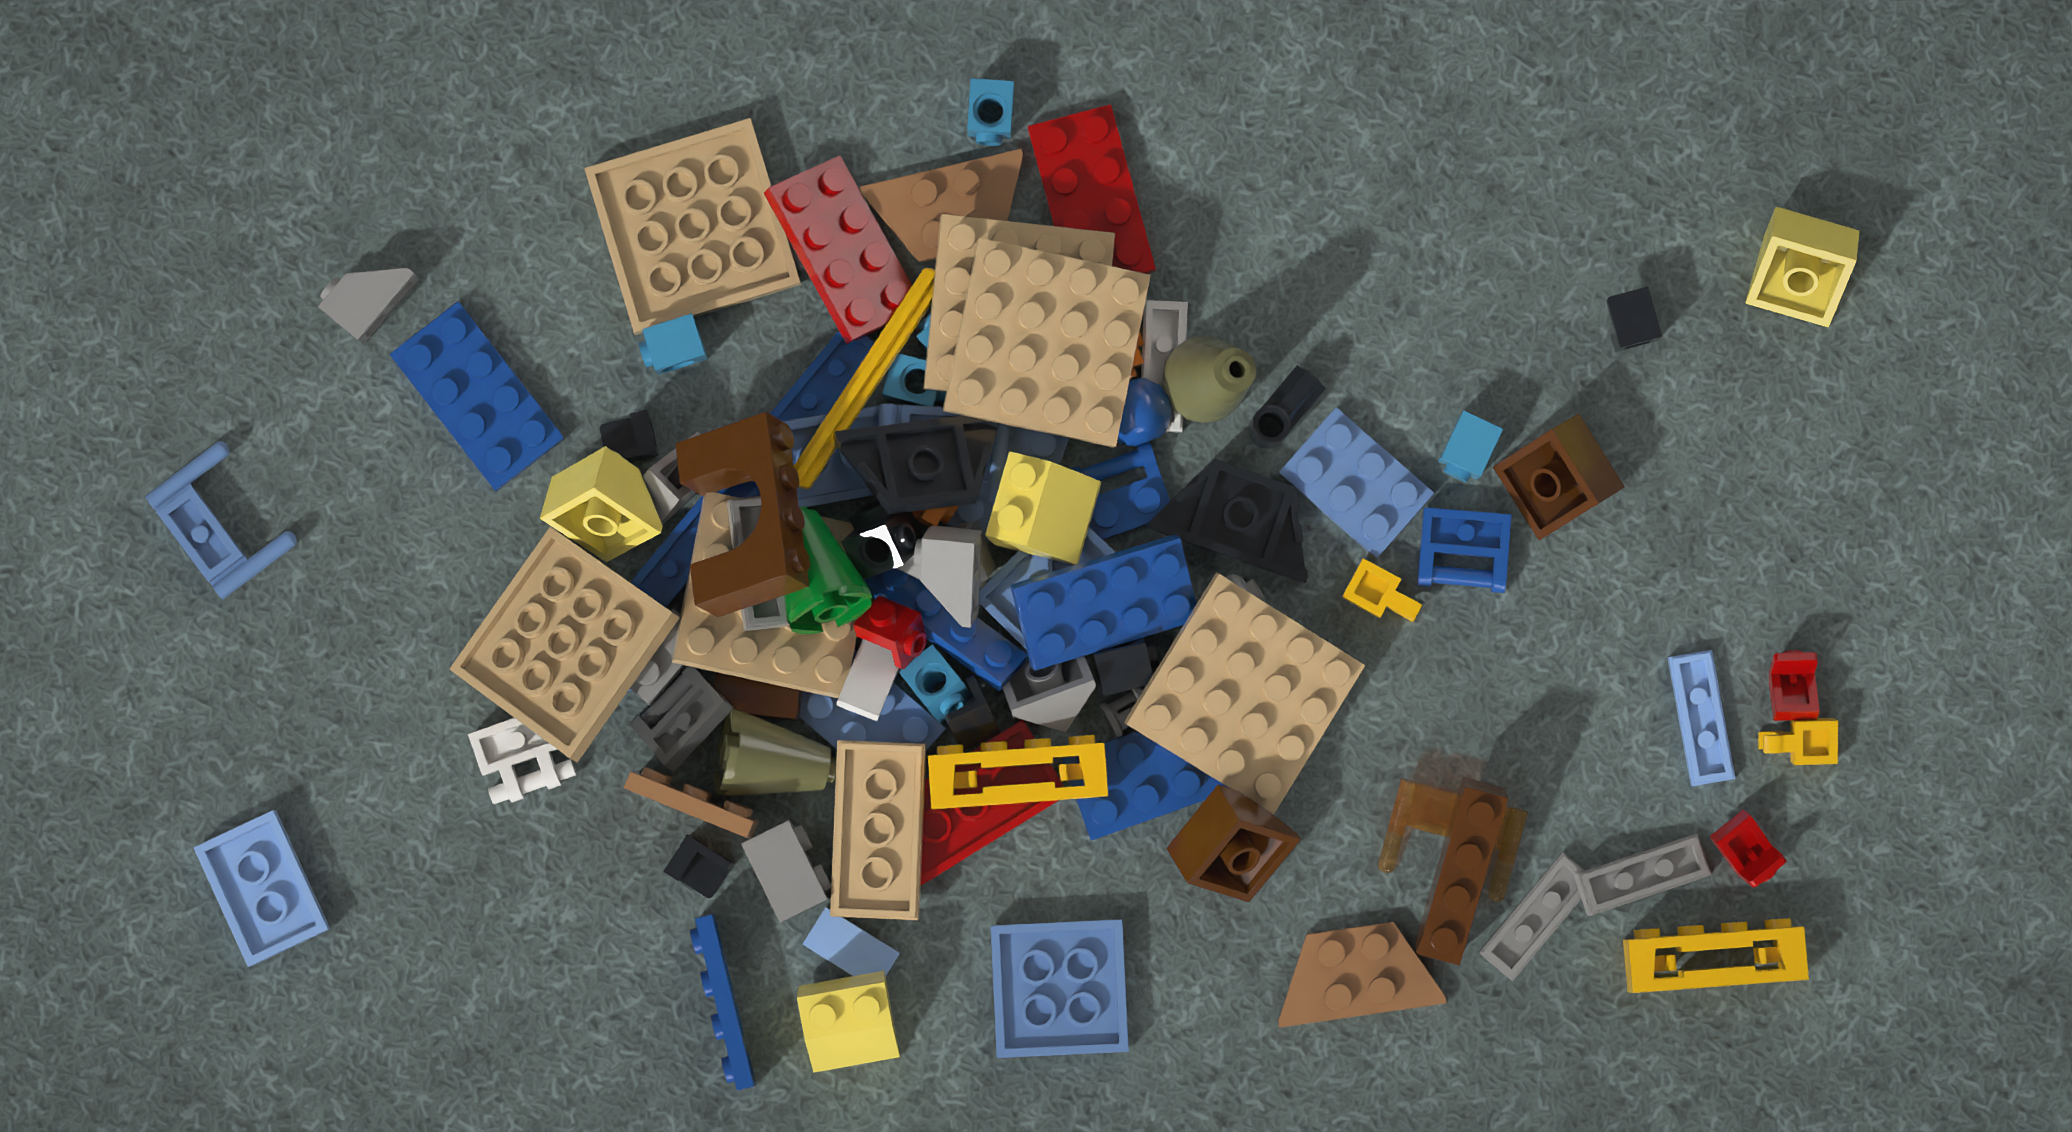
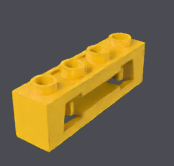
[928,735,1108,809]
[1623,918,1809,993]

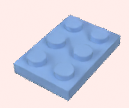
[193,810,331,967]

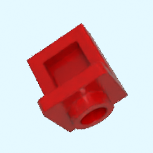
[853,595,927,670]
[1769,650,1820,721]
[1709,809,1787,888]

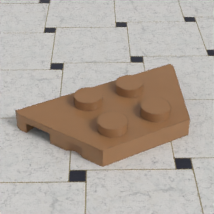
[860,148,1023,263]
[1278,922,1447,1028]

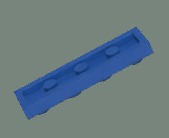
[864,568,1028,691]
[690,914,757,1091]

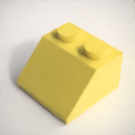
[1745,207,1859,327]
[540,446,663,562]
[985,451,1101,565]
[797,971,900,1073]

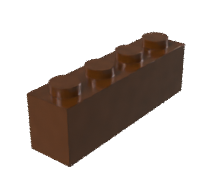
[1415,777,1508,966]

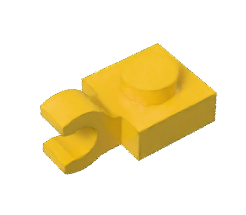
[1342,558,1422,622]
[1758,718,1838,765]

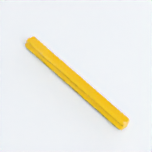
[794,268,935,490]

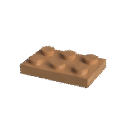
[624,767,759,838]

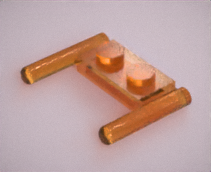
[1378,778,1528,902]

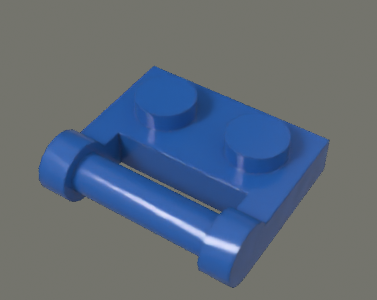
[1069,442,1170,540]
[1417,507,1511,593]

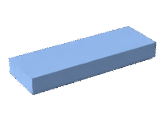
[1668,650,1736,786]

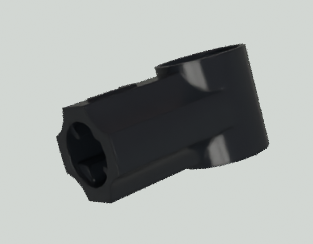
[1248,365,1326,449]

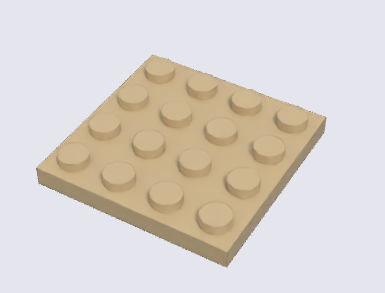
[584,118,801,335]
[923,214,1115,392]
[943,238,1151,448]
[672,492,865,698]
[449,527,680,763]
[1124,573,1365,815]

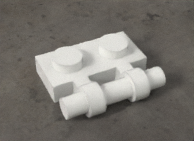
[468,718,577,804]

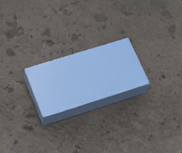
[802,907,900,977]

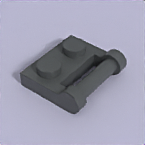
[629,665,733,772]

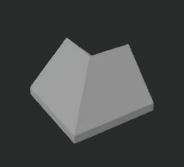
[1002,646,1096,733]

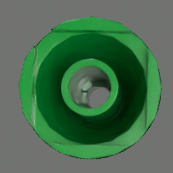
[784,506,872,634]

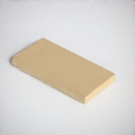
[830,740,926,920]

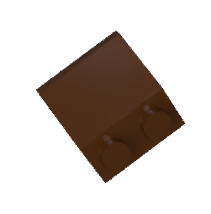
[1493,413,1625,540]
[1166,785,1301,902]

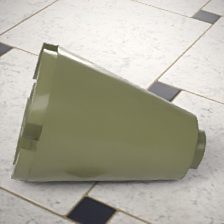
[1161,336,1256,423]
[713,709,837,796]

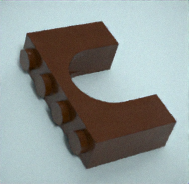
[675,412,810,617]

